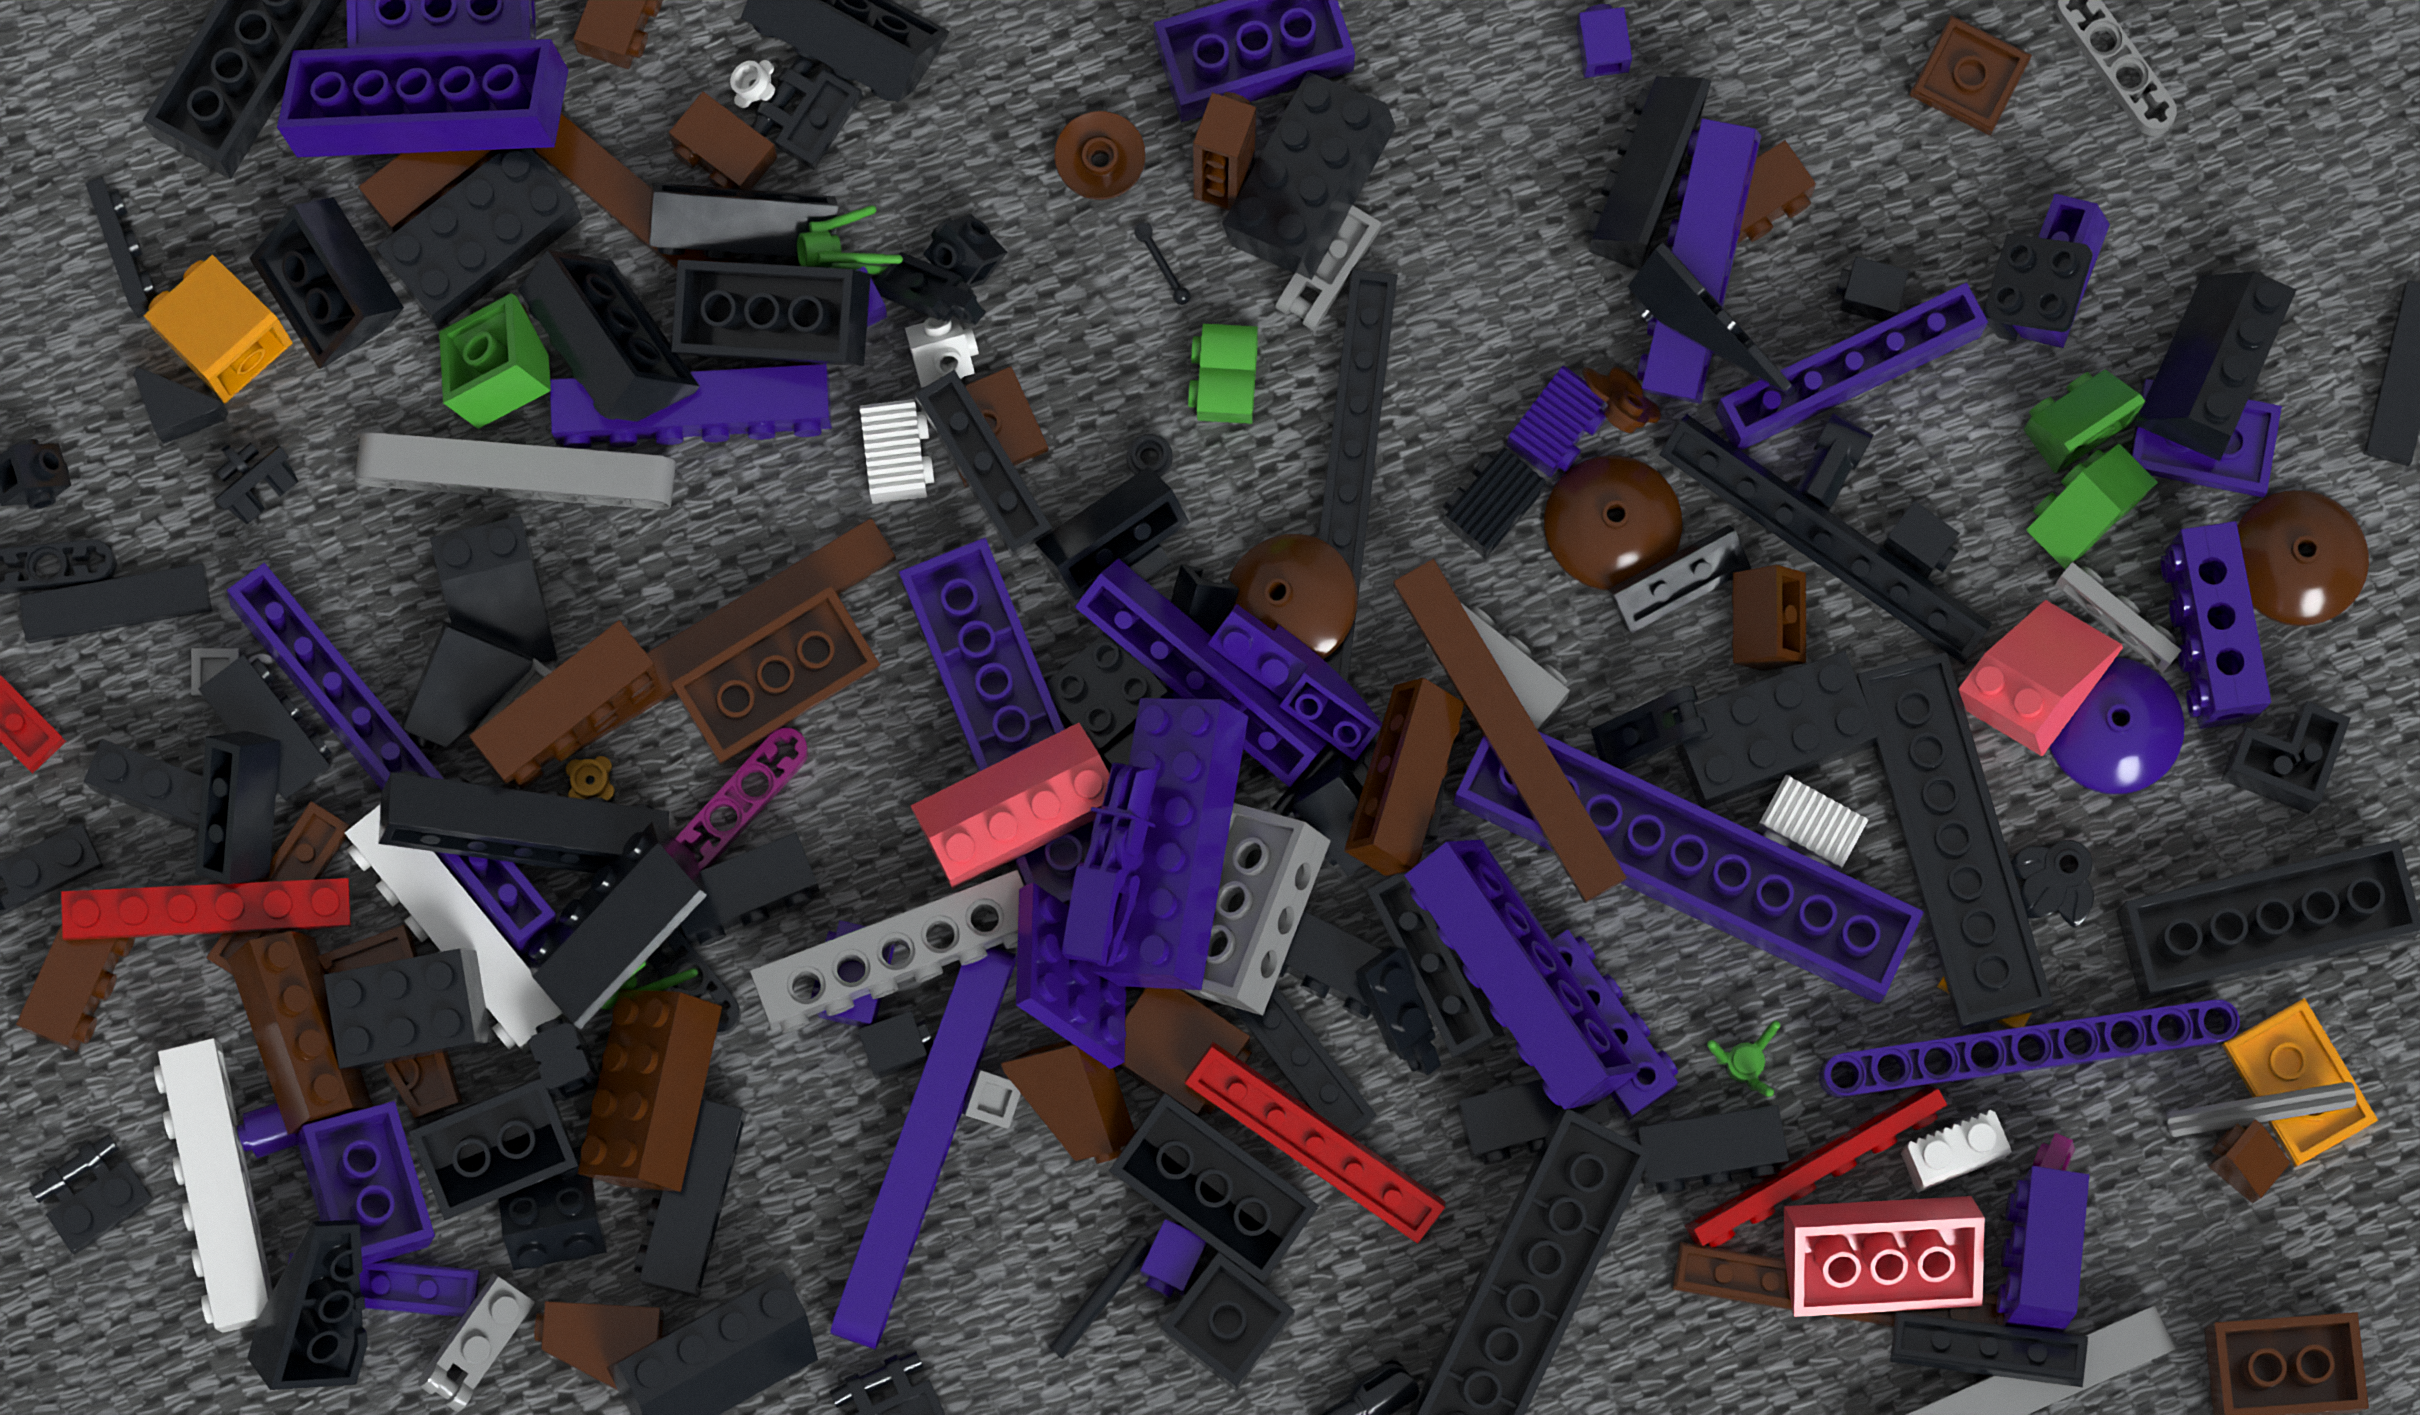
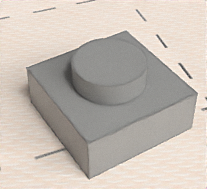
[961,1068,1021,1129]

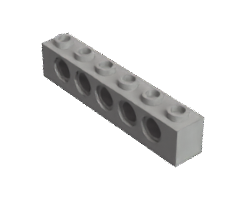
[750,870,1024,1033]

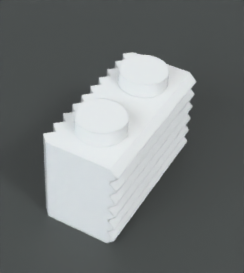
[860,399,934,504]
[1756,775,1868,872]
[1901,1110,2012,1193]

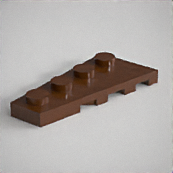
[318,925,463,1119]

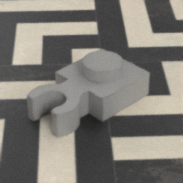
[191,648,273,696]

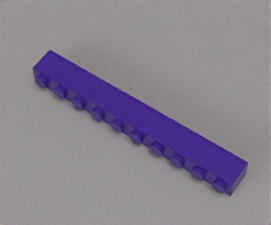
[227,562,556,957]

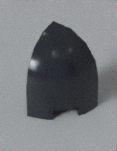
[1171,564,1239,636]

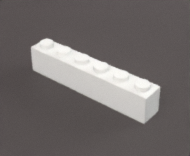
[345,804,568,1054]
[154,1038,273,1333]

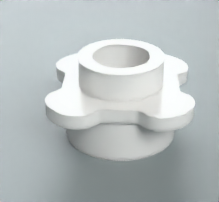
[730,60,775,108]

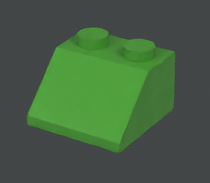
[439,293,551,429]
[2024,369,2145,474]

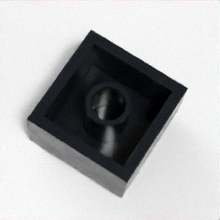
[1160,1252,1295,1391]

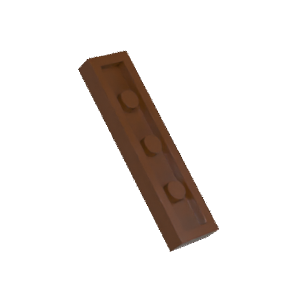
[206,801,351,975]

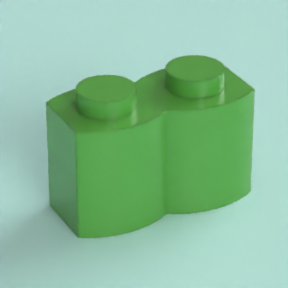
[1188,324,1258,424]

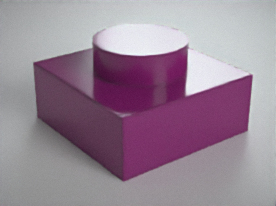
[2032,1133,2075,1171]

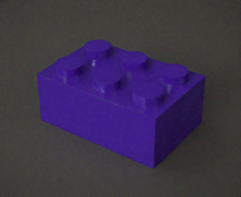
[297,1101,435,1266]
[1997,1166,2090,1333]

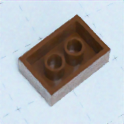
[2204,1312,2369,1415]

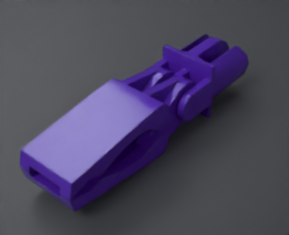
[1061,762,1158,967]

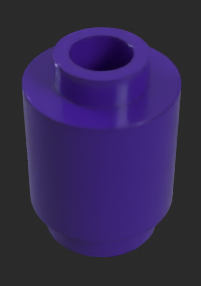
[237,1103,299,1158]

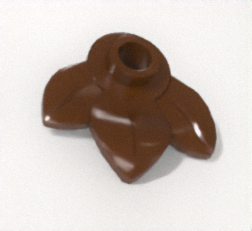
[1582,366,1661,433]

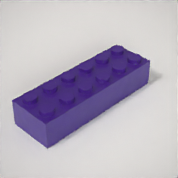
[277,39,569,158]
[1092,698,1249,990]
[1404,839,1641,1110]

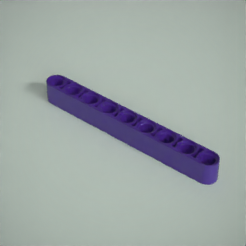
[830,946,1017,1350]
[1819,999,2240,1098]

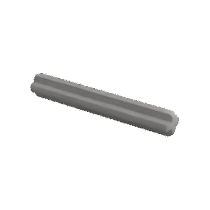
[2166,1082,2357,1137]

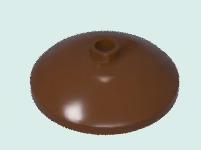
[1544,455,1682,591]
[2237,490,2369,626]
[1228,534,1358,659]

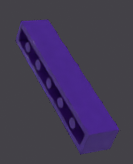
[1637,118,1761,404]
[1715,282,1988,451]
[550,364,832,449]
[1075,558,1329,788]

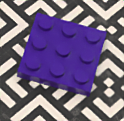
[1016,882,1126,1069]

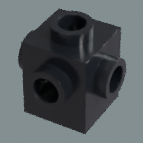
[923,214,1008,288]
[0,439,72,509]

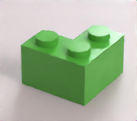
[2026,444,2158,569]

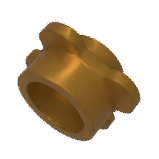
[566,756,615,801]

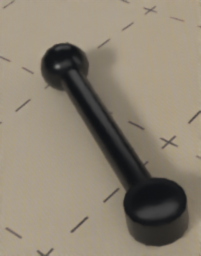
[1135,222,1191,305]

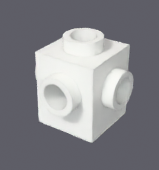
[905,315,979,388]

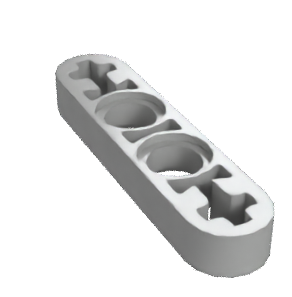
[2055,0,2177,136]

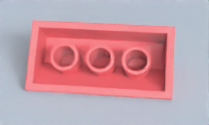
[910,723,1110,890]
[1784,1196,1985,1317]

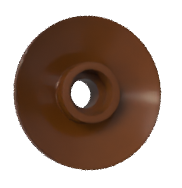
[1054,111,1146,200]

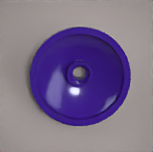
[2049,657,2185,795]

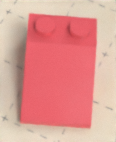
[1958,600,2123,756]

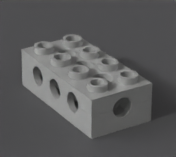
[1181,803,1330,1015]

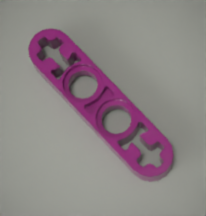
[675,728,808,871]

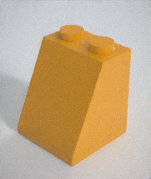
[143,255,293,404]

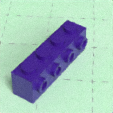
[1551,929,1679,1121]

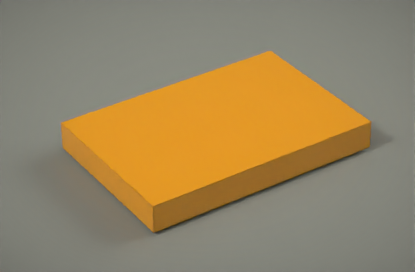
[2222,998,2378,1167]

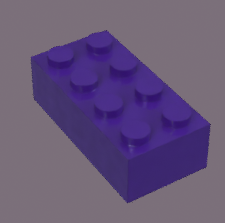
[1154,0,1355,123]

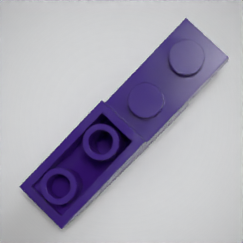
[1207,604,1382,761]

